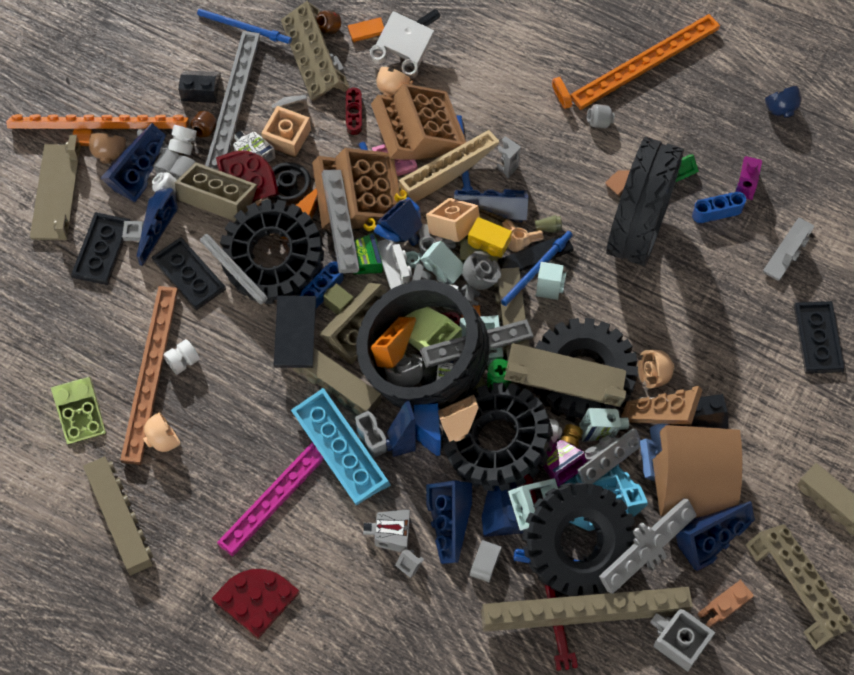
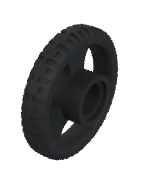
[270,162,312,205]

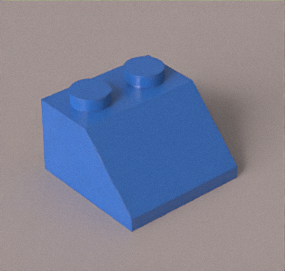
[413,404,441,456]

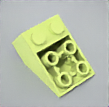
[405,307,462,351]
[51,376,106,444]

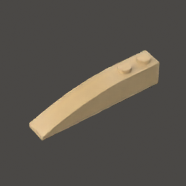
[399,130,499,202]

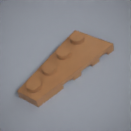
[621,386,702,424]

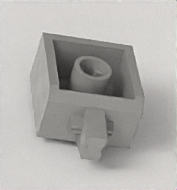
[650,609,715,672]

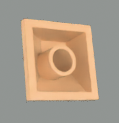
[438,395,479,442]

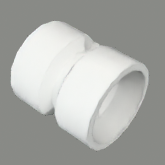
[168,125,197,155]
[163,339,200,375]

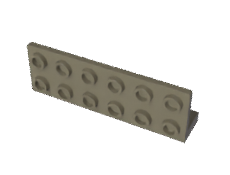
[281,1,350,101]
[30,135,81,240]
[504,343,626,407]
[746,524,854,650]

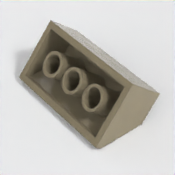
[175,162,257,221]
[319,283,386,364]

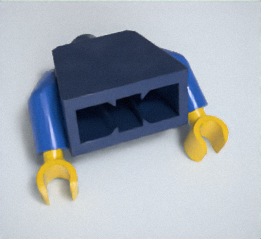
[364,190,422,246]

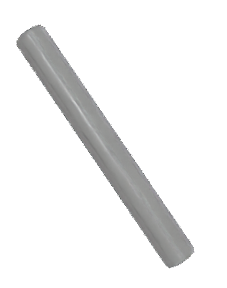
[200,234,268,304]

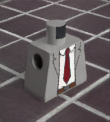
[363,510,410,552]

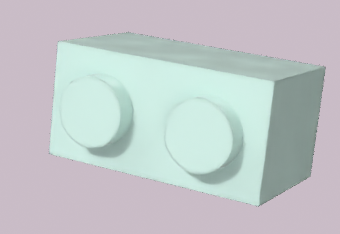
[420,241,464,284]
[536,262,566,300]

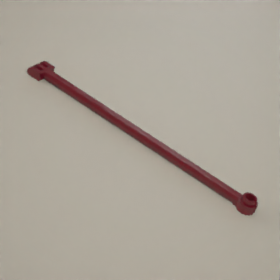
[524,474,578,671]

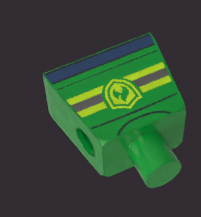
[353,233,383,275]

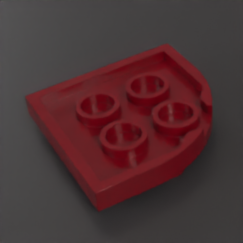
[216,150,279,204]
[212,569,300,639]

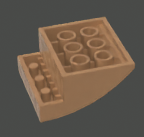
[371,83,466,160]
[312,148,400,229]
[653,425,742,518]

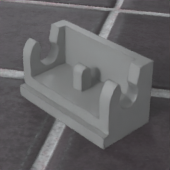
[497,136,521,178]

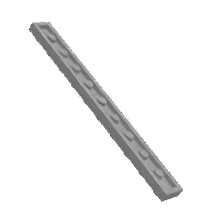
[205,31,260,170]

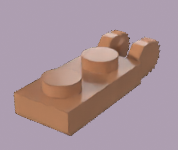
[697,580,754,628]

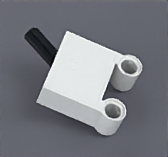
[370,9,441,79]

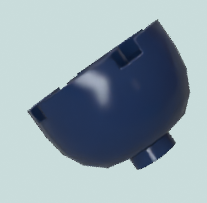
[765,86,802,118]

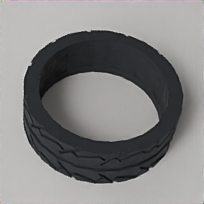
[606,137,684,267]
[357,279,490,412]

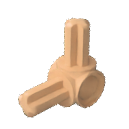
[502,219,544,252]

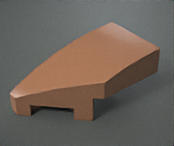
[605,170,630,196]

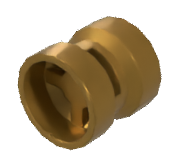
[560,424,583,448]

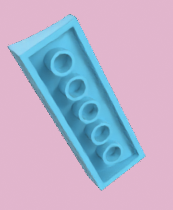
[291,388,391,506]

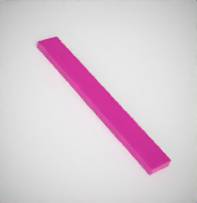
[217,442,324,557]

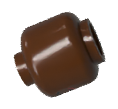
[316,10,342,34]
[190,111,217,138]

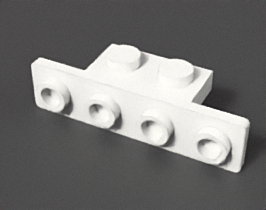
[377,239,412,290]

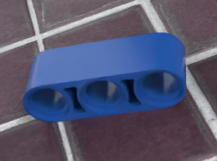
[692,192,746,223]
[301,261,344,308]

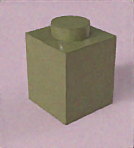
[324,284,353,315]

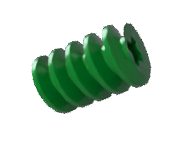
[487,359,511,390]

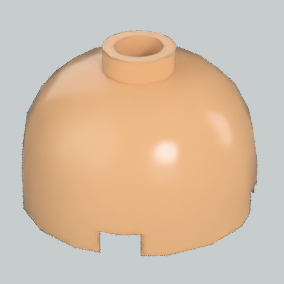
[376,67,413,97]
[638,349,674,389]
[143,412,180,452]

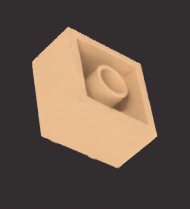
[261,106,311,157]
[426,198,480,242]

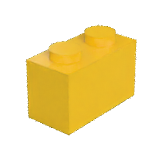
[468,217,512,258]

